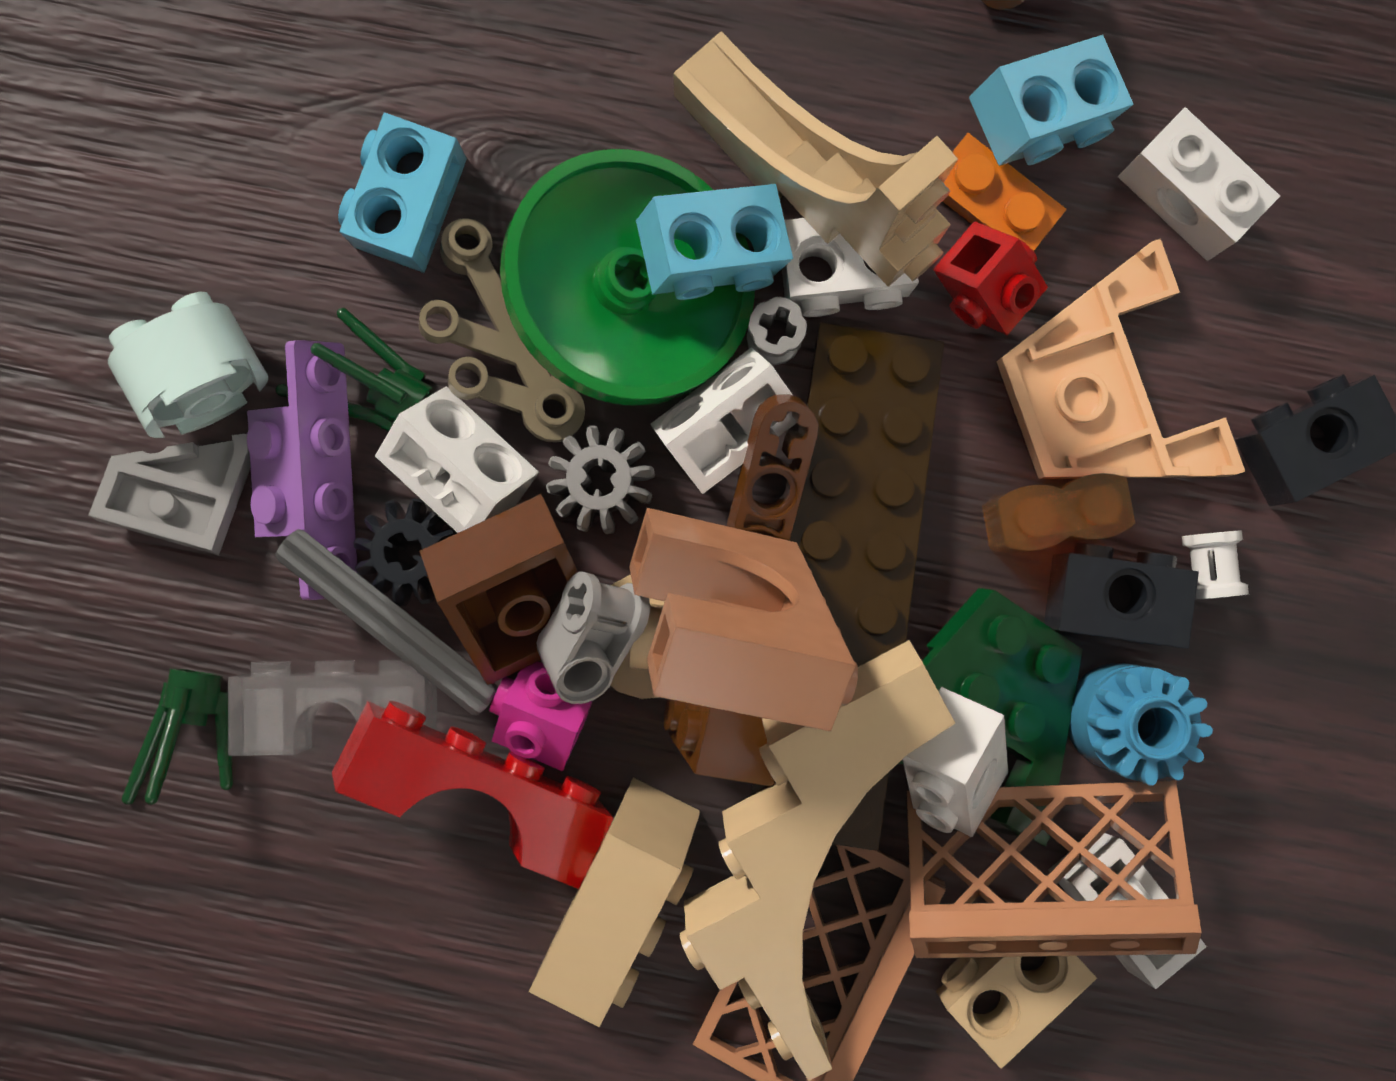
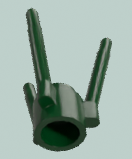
[275,308,434,432]
[122,668,233,805]

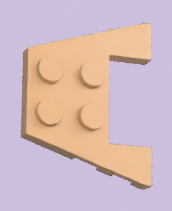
[996,239,1245,479]

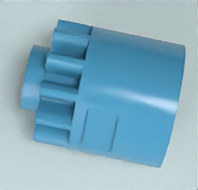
[1068,663,1213,785]

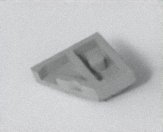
[88,434,251,555]

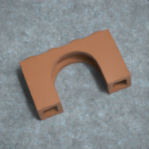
[629,508,858,732]

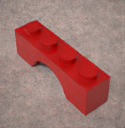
[332,700,614,889]

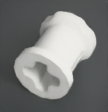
[1181,530,1249,599]

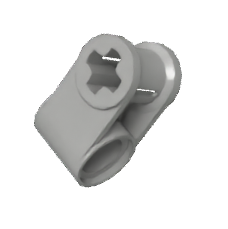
[536,572,650,704]

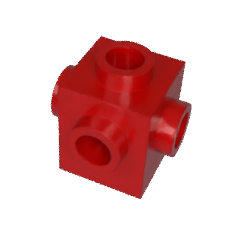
[933,221,1048,335]

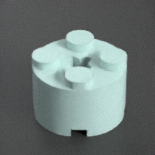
[108,291,268,438]

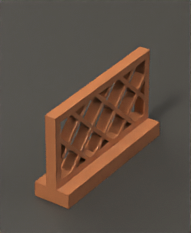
[907,780,1201,958]
[693,845,946,1081]

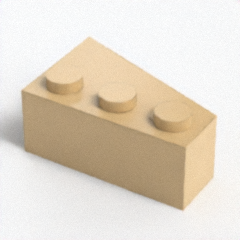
[529,777,700,1027]

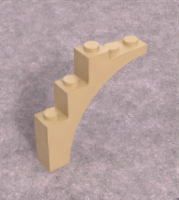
[673,31,958,287]
[680,640,955,1081]

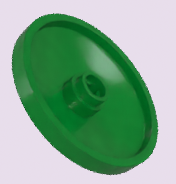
[500,149,755,405]

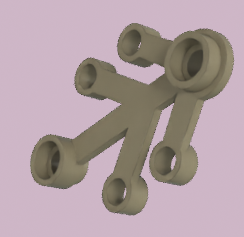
[419,218,585,442]

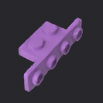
[247,340,357,600]

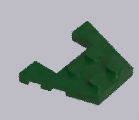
[898,588,1083,847]

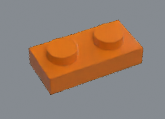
[942,133,1067,251]

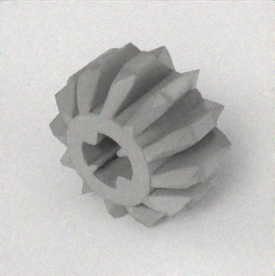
[546,426,655,534]

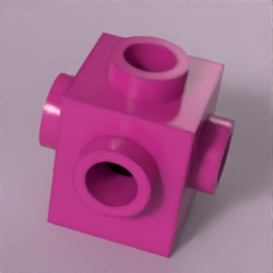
[489,662,593,771]

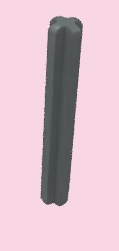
[275,529,498,716]

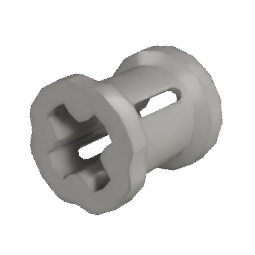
[747,297,807,365]

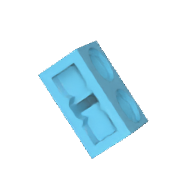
[969,35,1134,166]
[338,112,467,273]
[636,184,793,300]

